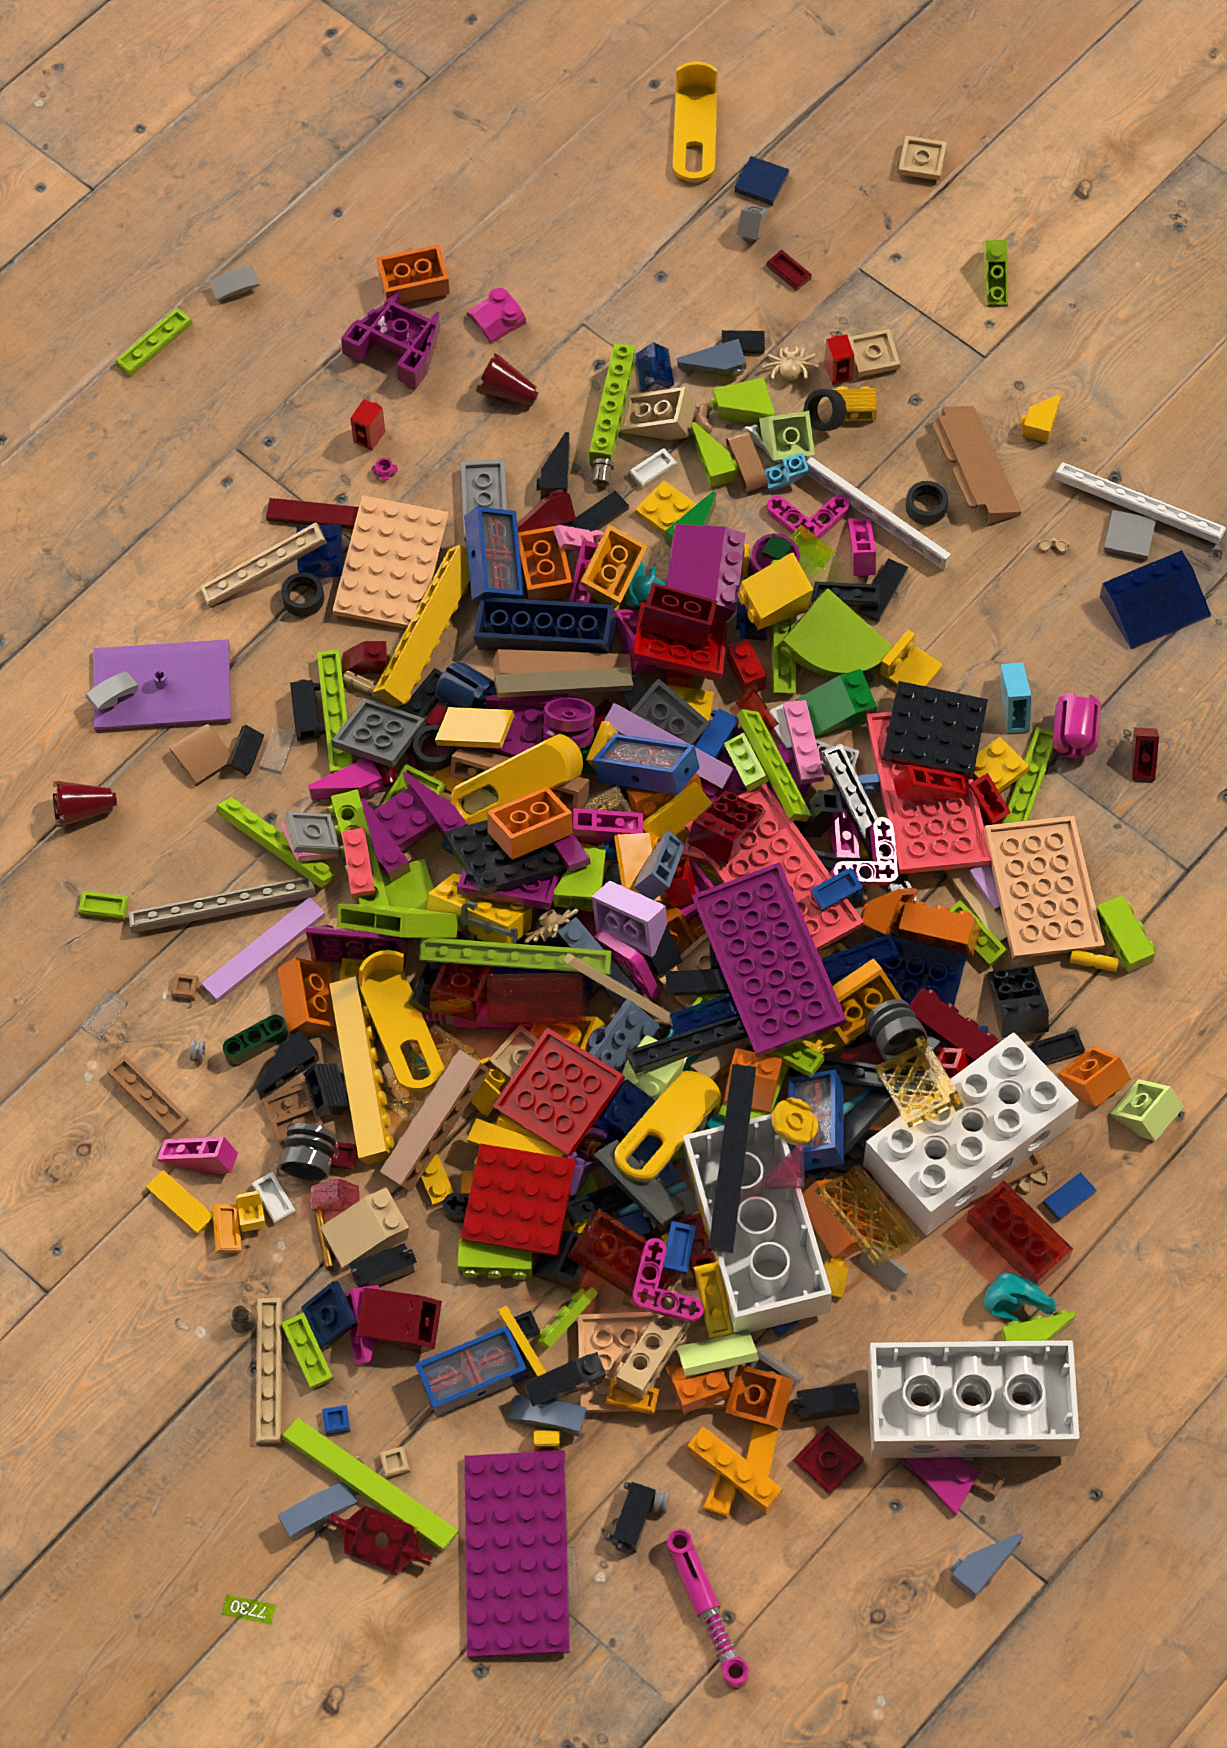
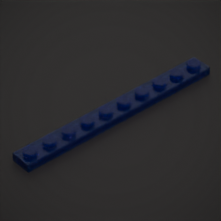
[669,934,899,1034]

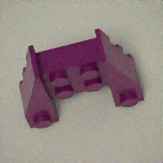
[341,293,440,389]
[482,694,568,758]
[361,772,467,883]

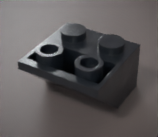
[532,1231,596,1291]

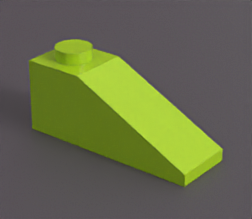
[691,422,739,488]

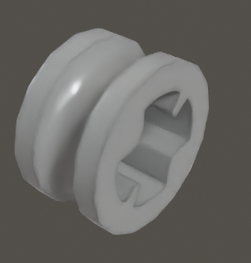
[190,1040,206,1062]
[653,1489,669,1514]

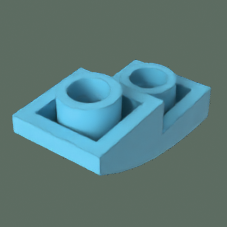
[764,452,810,492]

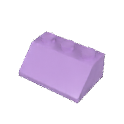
[592,881,667,957]

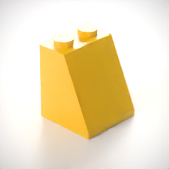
[738,553,814,630]

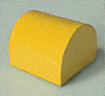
[534,1430,560,1452]

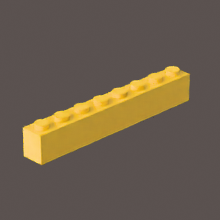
[373,544,470,708]
[329,976,395,1165]

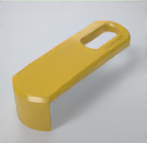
[673,62,718,182]
[451,734,583,825]
[359,950,444,1091]
[614,1071,721,1182]

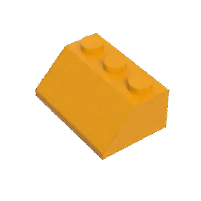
[580,525,648,608]
[614,833,670,905]
[832,958,901,1045]

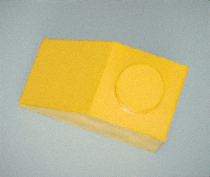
[1020,395,1061,443]

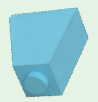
[1000,663,1031,733]

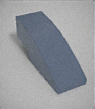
[508,1395,587,1437]
[277,1482,358,1541]

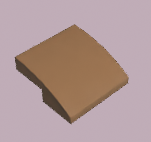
[169,723,231,785]
[262,1082,323,1143]

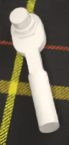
[742,424,784,465]

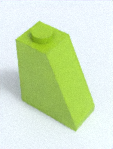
[710,378,775,424]
[553,848,606,910]

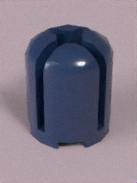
[436,662,497,709]

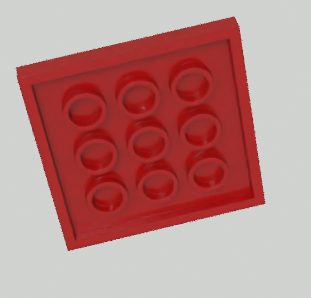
[632,602,728,681]
[492,1028,626,1157]
[461,1143,577,1257]

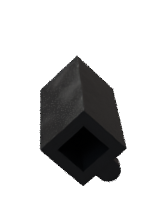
[290,679,326,741]
[793,790,843,838]
[349,1243,417,1288]
[792,1382,860,1422]
[605,1482,656,1553]

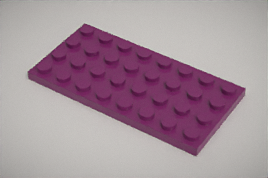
[692,862,847,1057]
[464,1450,570,1659]

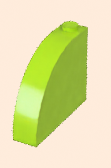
[778,589,893,678]
[337,904,459,938]

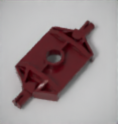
[328,1506,434,1575]

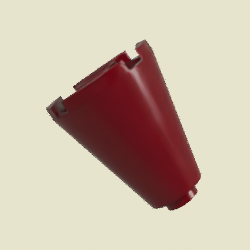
[476,353,539,406]
[53,781,117,827]

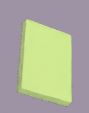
[677,1330,759,1377]

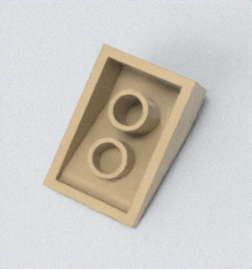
[619,387,696,440]
[320,1187,409,1269]

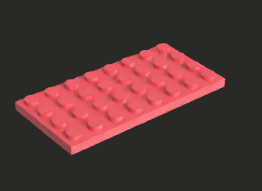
[865,712,992,874]
[685,783,864,951]

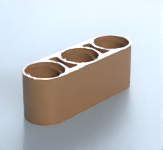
[726,432,768,492]

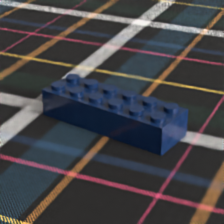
[474,597,617,653]

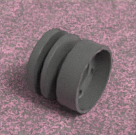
[864,999,928,1064]
[279,1123,337,1181]

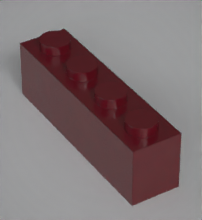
[909,988,998,1063]

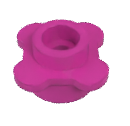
[371,457,398,481]

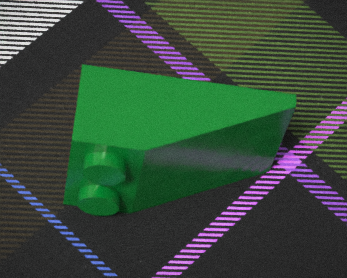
[796,669,877,738]

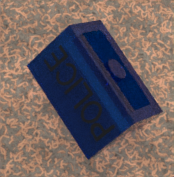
[636,342,674,392]

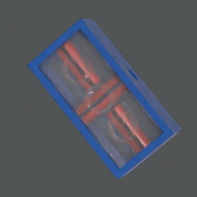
[464,506,524,601]
[592,734,700,795]
[788,1069,844,1172]
[415,1325,528,1416]

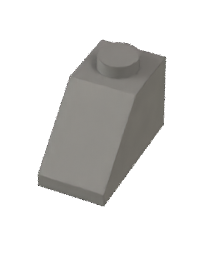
[736,204,769,242]

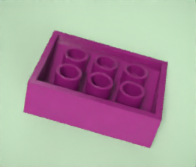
[666,524,746,622]
[306,924,409,969]

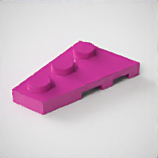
[902,1457,980,1516]

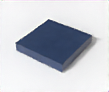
[734,156,789,205]
[301,1281,358,1350]

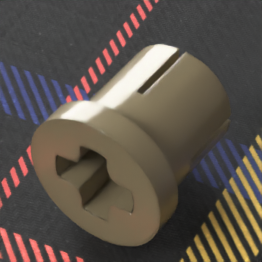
[592,458,614,487]

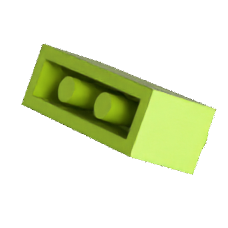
[1096,895,1156,974]
[457,1238,533,1280]

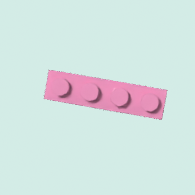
[783,700,824,784]

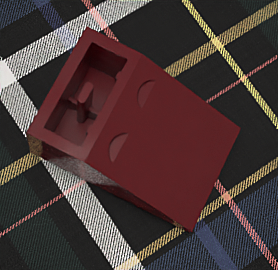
[687,790,766,864]
[355,1288,442,1354]

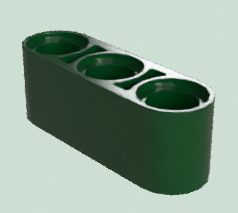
[222,1014,288,1066]

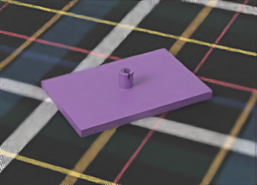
[94,639,231,731]

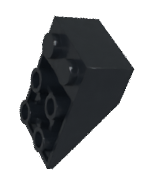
[987,966,1049,1038]

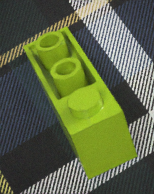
[983,240,1008,305]
[1001,1310,1076,1341]

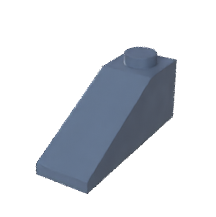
[676,339,747,376]
[634,830,685,900]
[950,1533,1023,1600]

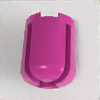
[1052,692,1101,758]

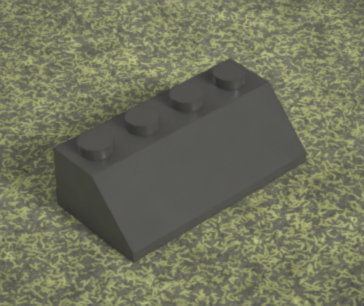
[594,1140,685,1233]

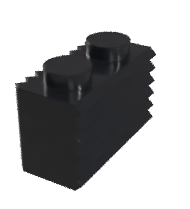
[304,1063,350,1116]

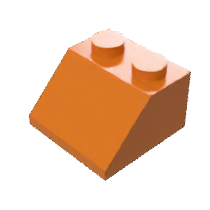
[861,888,918,934]
[1058,1046,1131,1107]
[724,1048,783,1113]
[665,1362,730,1414]
[725,1365,794,1429]

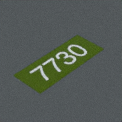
[222,1594,276,1624]

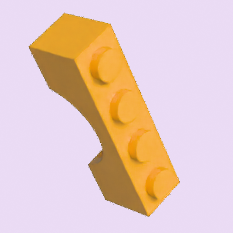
[687,1426,782,1515]

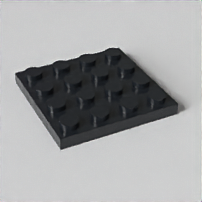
[882,681,988,779]
[443,820,568,896]

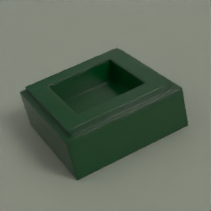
[762,534,792,560]

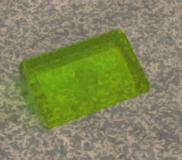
[789,525,836,569]

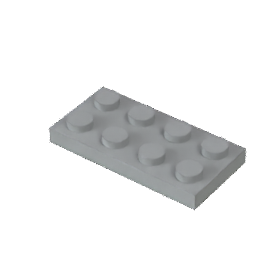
[461,459,507,542]

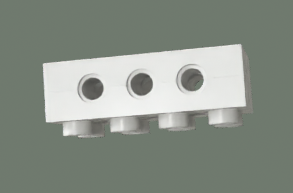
[863,1032,1079,1236]
[867,1341,1079,1458]

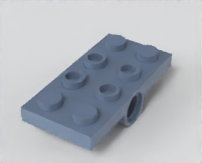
[588,999,660,1074]

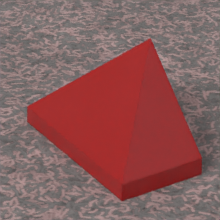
[968,773,1011,824]

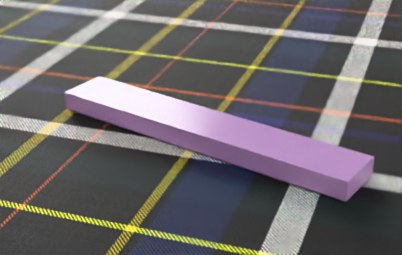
[604,703,734,789]
[202,897,325,1002]

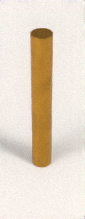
[311,1198,334,1269]

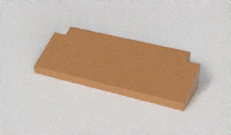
[933,406,1021,525]

